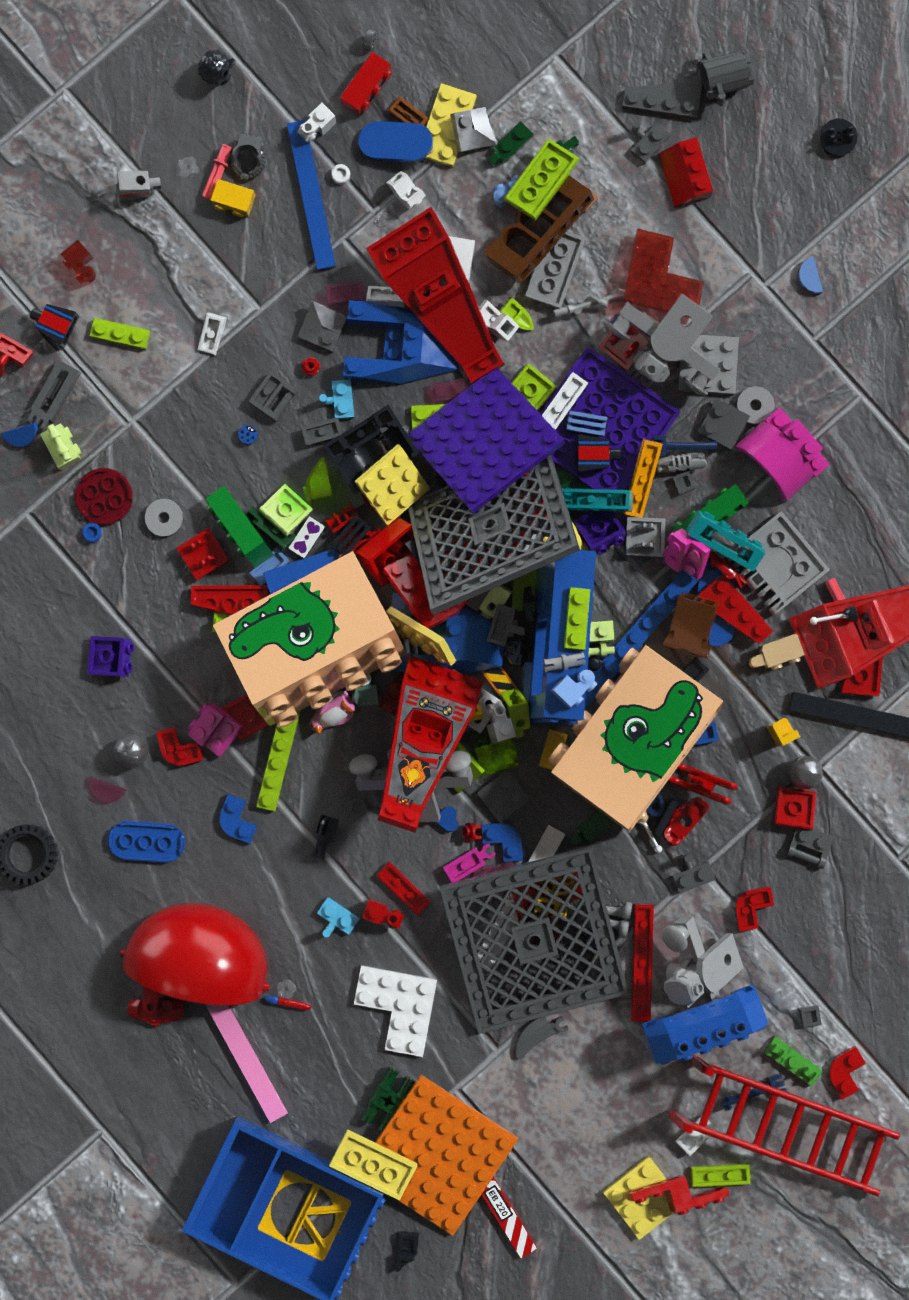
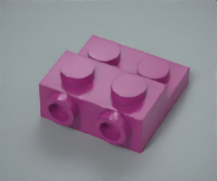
[662,528,711,580]
[187,703,243,757]

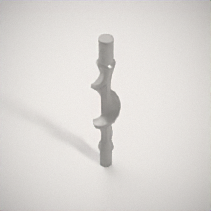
[553,285,645,318]

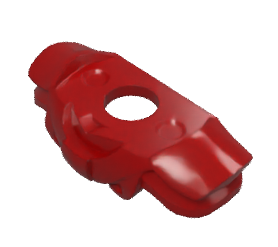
[708,548,747,589]
[664,796,710,846]
[127,999,184,1027]

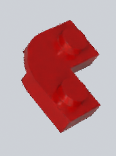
[156,728,204,765]
[735,886,774,931]
[829,1046,866,1100]

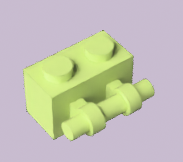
[40,423,81,470]
[588,621,615,658]

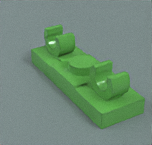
[763,1036,823,1086]

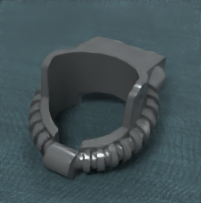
[229,133,266,181]

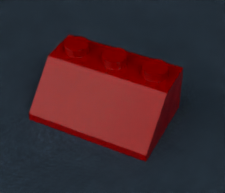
[658,137,713,208]
[356,517,415,587]

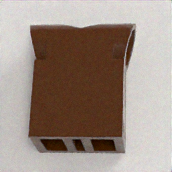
[662,592,719,659]

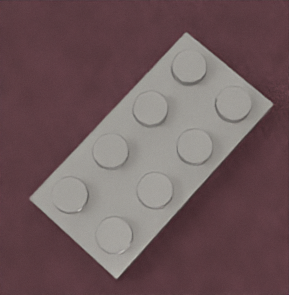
[525,225,586,309]

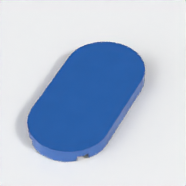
[358,121,434,162]
[697,570,736,646]
[108,821,185,862]

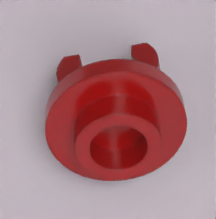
[462,822,482,842]

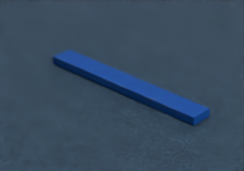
[287,120,336,271]

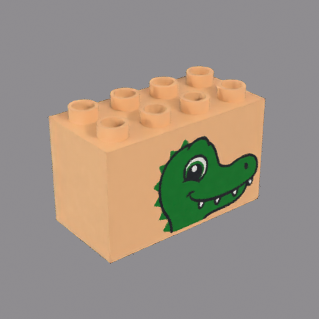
[213,551,407,727]
[548,645,723,833]

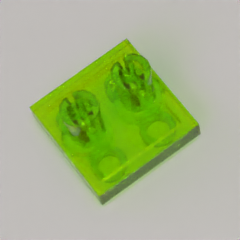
[475,738,519,776]

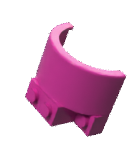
[735,407,830,503]

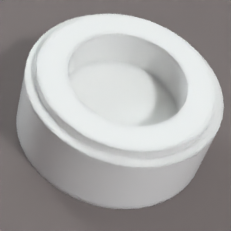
[331,164,350,185]

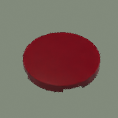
[75,468,133,525]

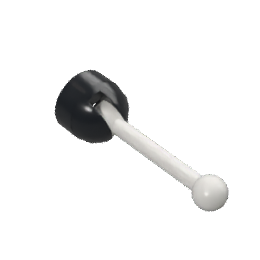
[810,606,858,625]

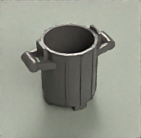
[697,48,754,106]

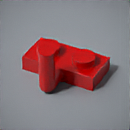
[0,333,33,377]

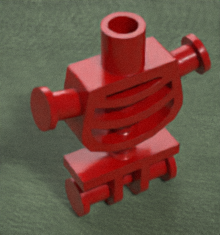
[325,502,381,558]

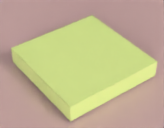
[259,484,313,537]

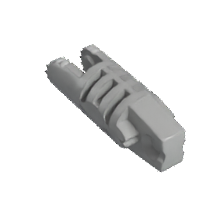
[657,452,707,472]

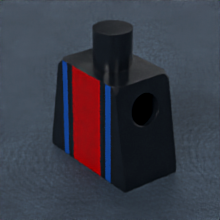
[30,304,79,348]
[577,435,621,474]

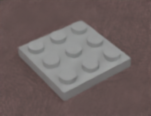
[678,335,739,395]

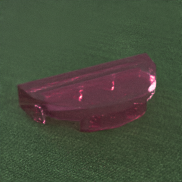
[89,776,127,802]

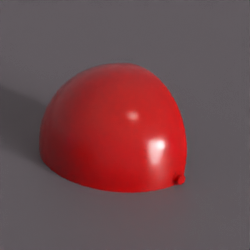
[120,903,270,1005]

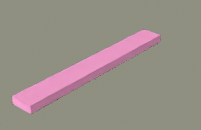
[205,1004,288,1123]

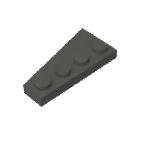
[622,81,703,120]

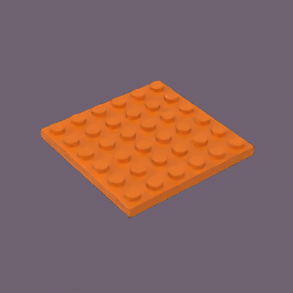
[375,1074,518,1235]

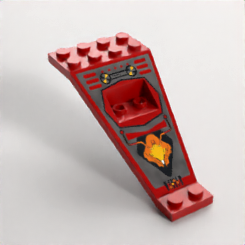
[377,655,483,833]

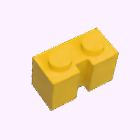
[211,179,256,217]

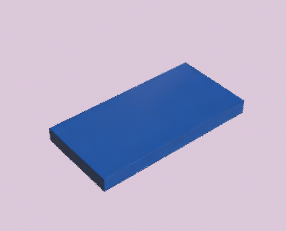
[263,548,339,595]

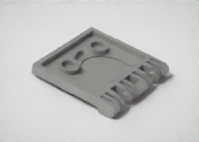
[725,511,830,616]

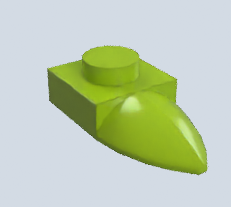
[499,297,534,330]

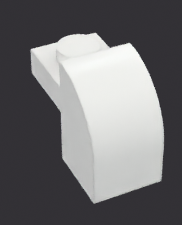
[386,171,426,210]
[479,300,520,341]

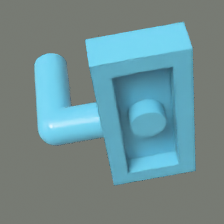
[319,379,354,419]
[317,897,360,937]

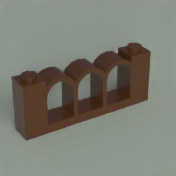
[483,176,594,285]

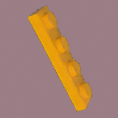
[623,439,663,518]

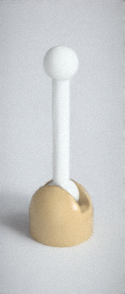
[637,811,662,853]

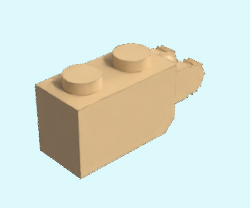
[748,633,804,670]

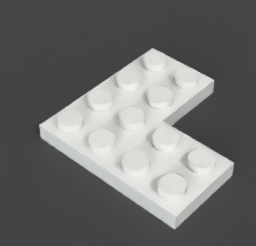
[354,965,437,1057]

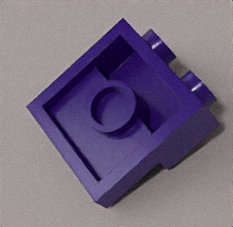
[573,511,626,555]
[87,636,134,677]

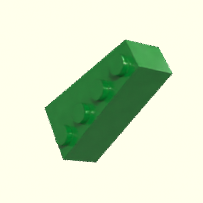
[669,484,749,535]
[206,486,274,568]

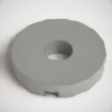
[736,386,775,425]
[145,499,183,537]

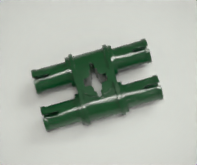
[361,1066,416,1131]

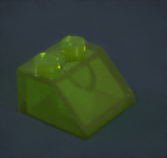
[303,458,334,505]

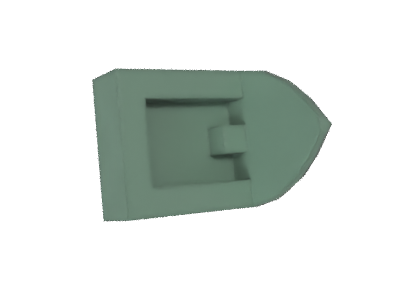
[351,684,380,706]

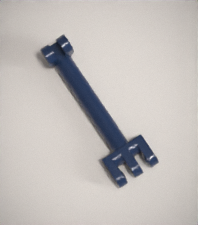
[652,436,717,456]
[721,1073,787,1111]

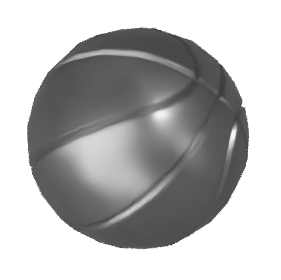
[113,734,148,768]
[788,756,823,790]

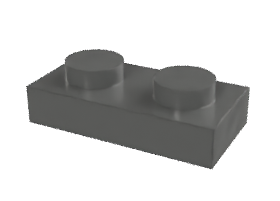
[301,417,342,447]

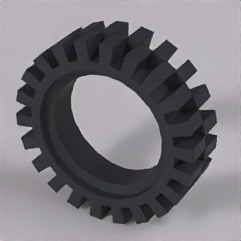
[0,824,58,885]

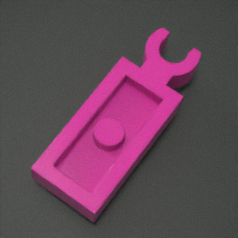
[443,843,496,883]

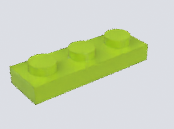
[90,318,151,350]
[564,587,590,650]

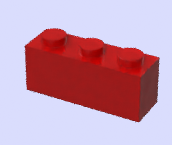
[340,52,392,116]

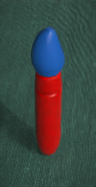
[265,996,312,1010]

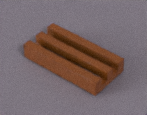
[388,96,429,126]

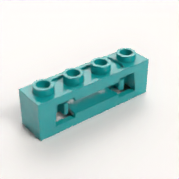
[562,488,633,512]
[686,510,766,572]

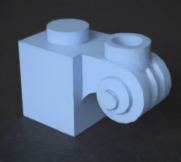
[551,670,597,708]

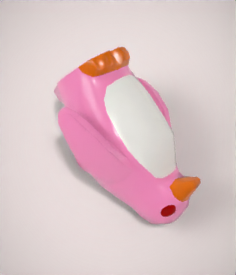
[309,691,355,734]

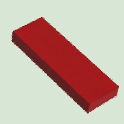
[376,862,431,916]

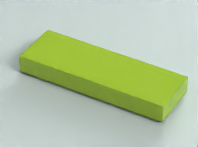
[691,1163,751,1187]

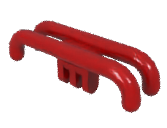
[668,763,738,805]

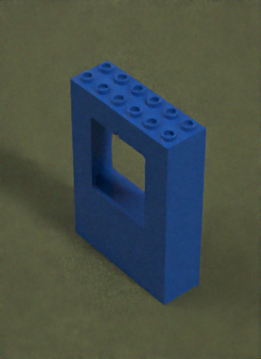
[527,550,596,726]

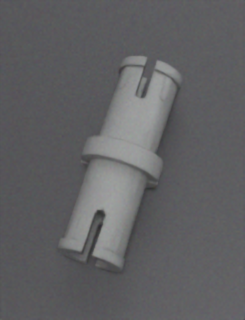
[543,652,586,672]

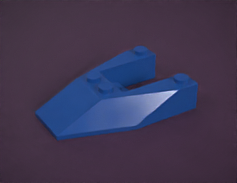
[343,300,459,384]
[391,593,505,674]

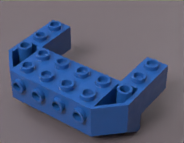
[642,984,769,1065]

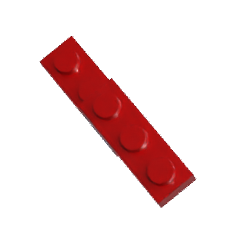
[626,1175,730,1215]

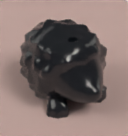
[198,49,236,86]

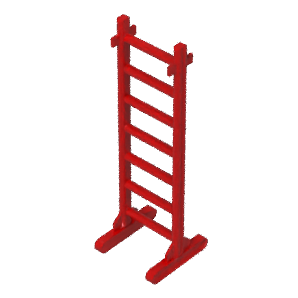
[668,1055,901,1197]

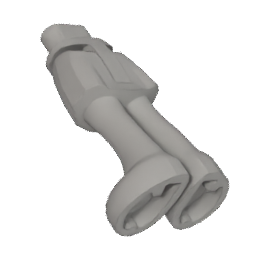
[565,901,632,939]

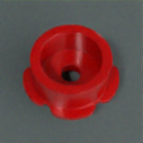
[302,357,320,376]

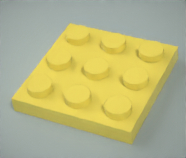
[354,444,430,525]
[603,1156,674,1240]

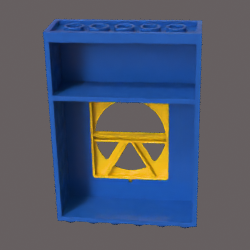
[182,1116,386,1300]

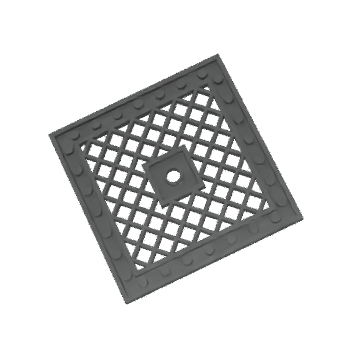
[408,455,580,614]
[439,846,629,1034]

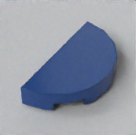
[1,422,38,447]

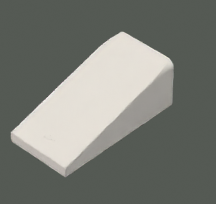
[197,313,227,355]

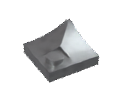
[450,107,497,152]
[298,300,347,353]

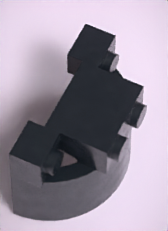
[323,405,419,494]

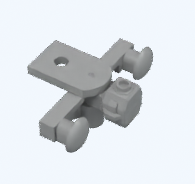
[607,294,721,396]
[349,750,473,822]
[662,917,744,1039]

